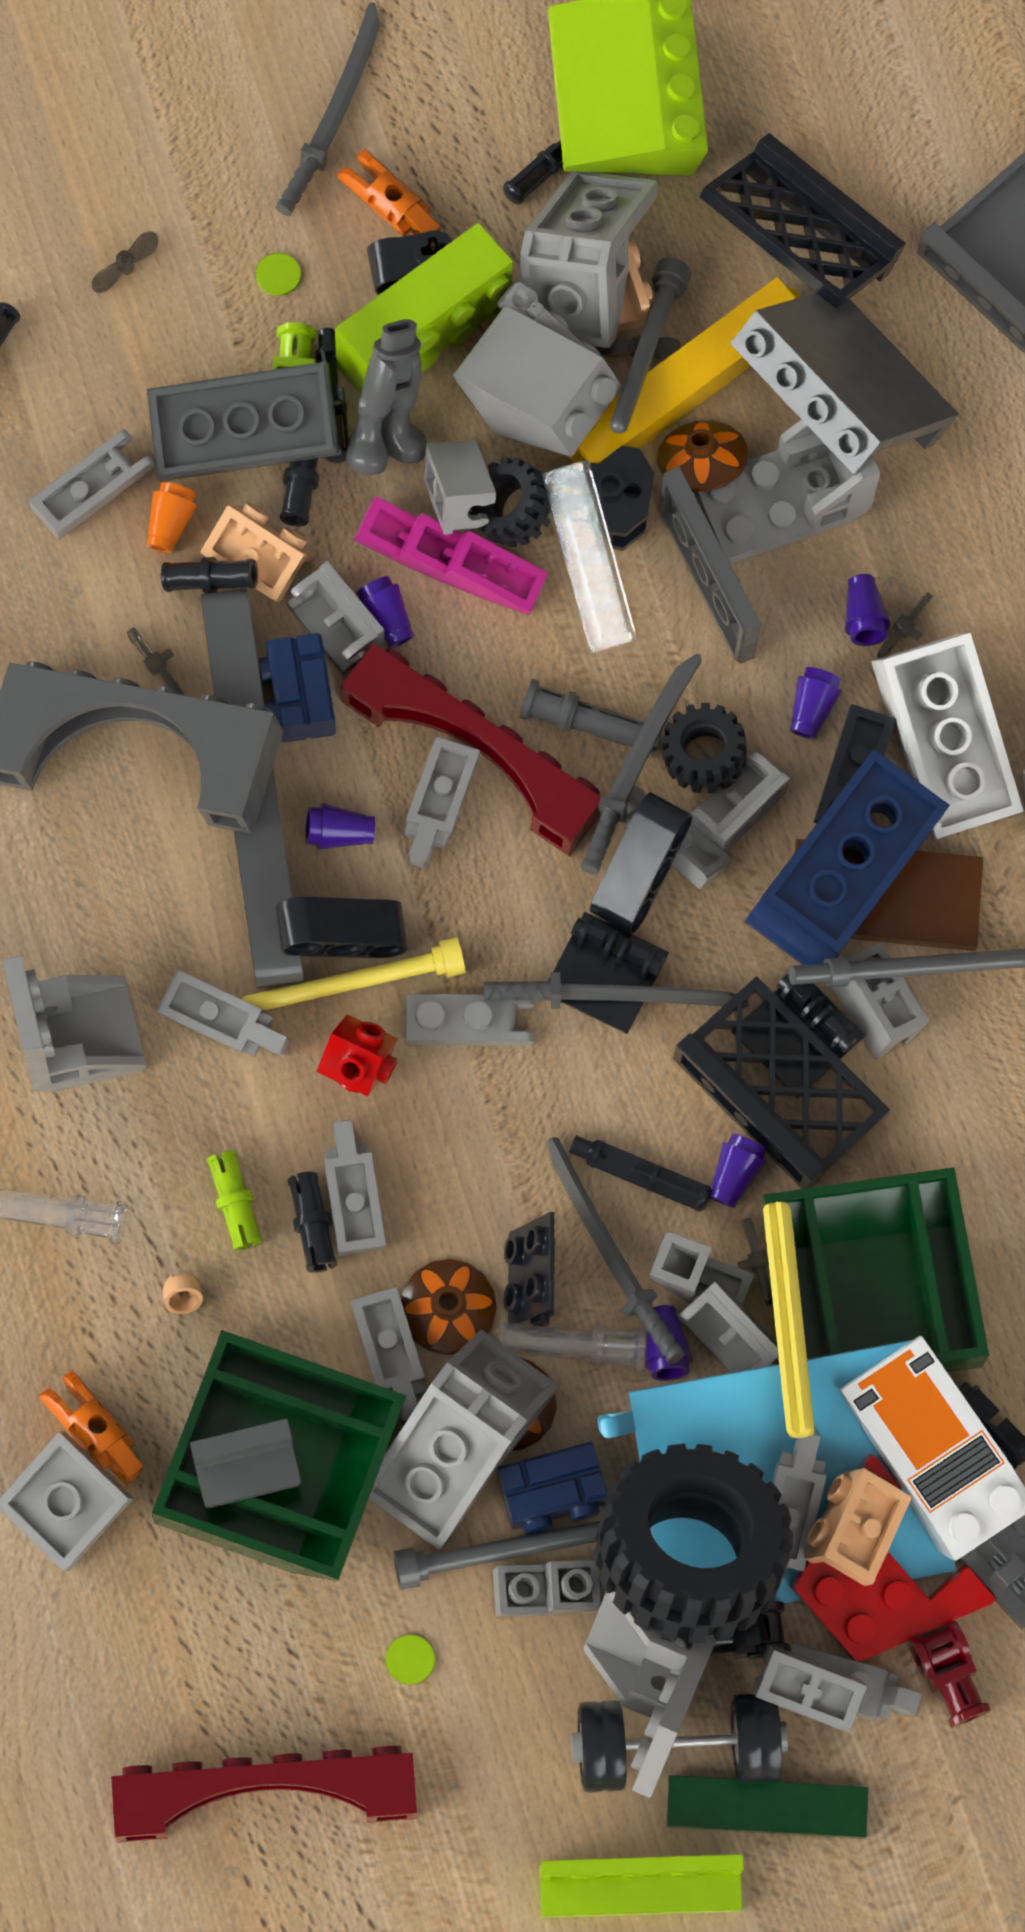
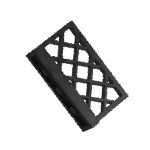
[699,133,906,309]
[673,976,890,1189]

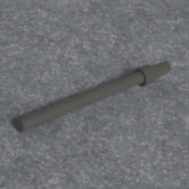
[788,948,1025,987]

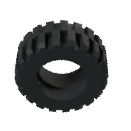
[594,1443,793,1643]

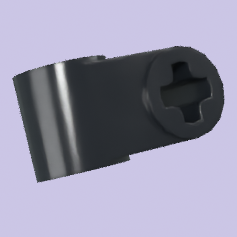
[367,231,452,295]

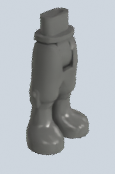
[345,319,427,475]

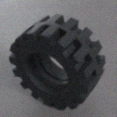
[468,457,556,547]
[662,703,747,793]

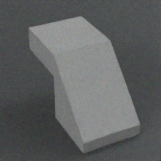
[649,1231,754,1306]

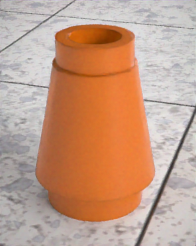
[146,482,197,554]

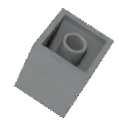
[453,306,622,457]

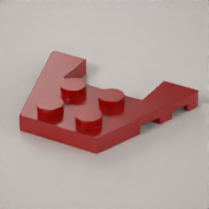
[790,1454,997,1662]

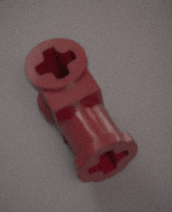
[909,1621,991,1728]

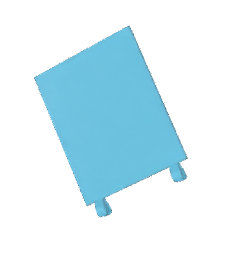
[597,1340,956,1603]

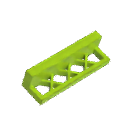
[539,1854,744,1918]

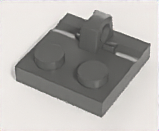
[958,1515,1025,1630]

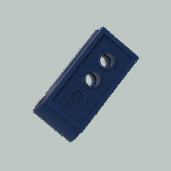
[744,749,950,965]

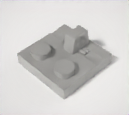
[0,1431,134,1572]

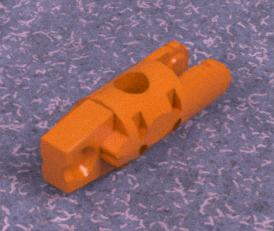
[336,148,440,245]
[38,1370,144,1485]

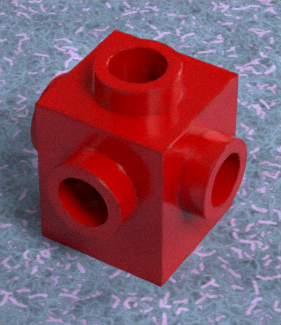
[316,1014,398,1097]

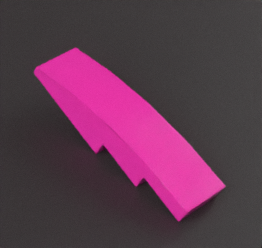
[353,496,548,614]

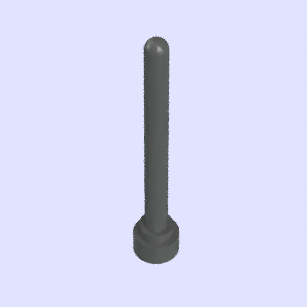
[610,258,691,434]
[393,1521,600,1590]

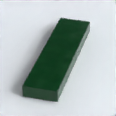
[666,1775,868,1839]

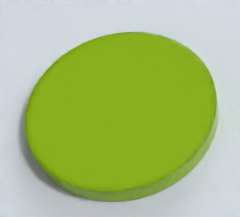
[256,253,301,296]
[386,1635,435,1685]

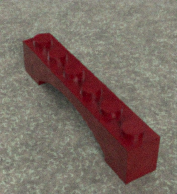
[341,643,601,856]
[111,1746,417,1843]

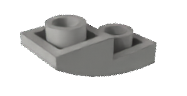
[493,1560,601,1618]

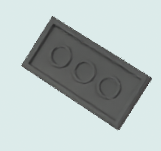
[147,362,340,482]
[658,466,761,664]

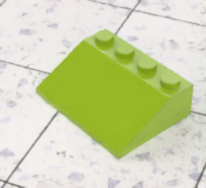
[548,0,708,176]

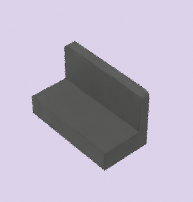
[190,1419,301,1508]

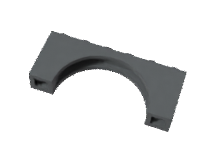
[0,661,284,834]

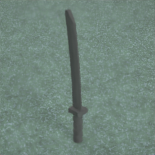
[276,2,380,216]
[581,654,702,874]
[484,972,749,1009]
[548,1137,685,1365]

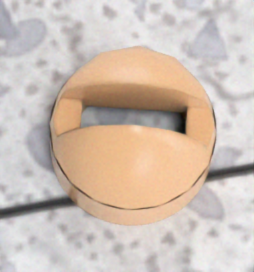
[163,1272,203,1314]

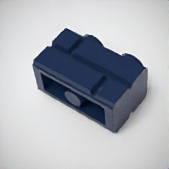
[259,633,336,743]
[497,1441,608,1534]

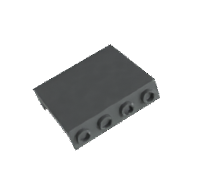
[917,152,1025,354]
[730,286,959,475]

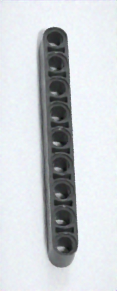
[201,588,304,988]

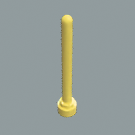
[242,937,466,1011]

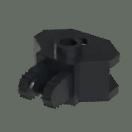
[551,446,654,551]

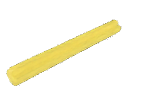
[763,1202,815,1438]

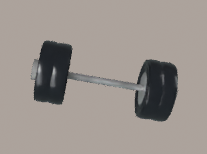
[571,1693,788,1793]

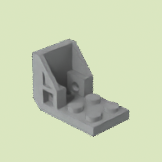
[520,172,658,348]
[694,419,880,564]
[2,955,147,1092]
[369,1329,560,1550]
[583,1592,716,1798]

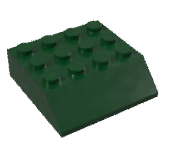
[763,1167,989,1373]
[152,1330,406,1581]

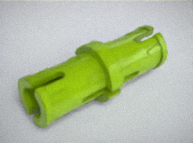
[206,1150,263,1251]

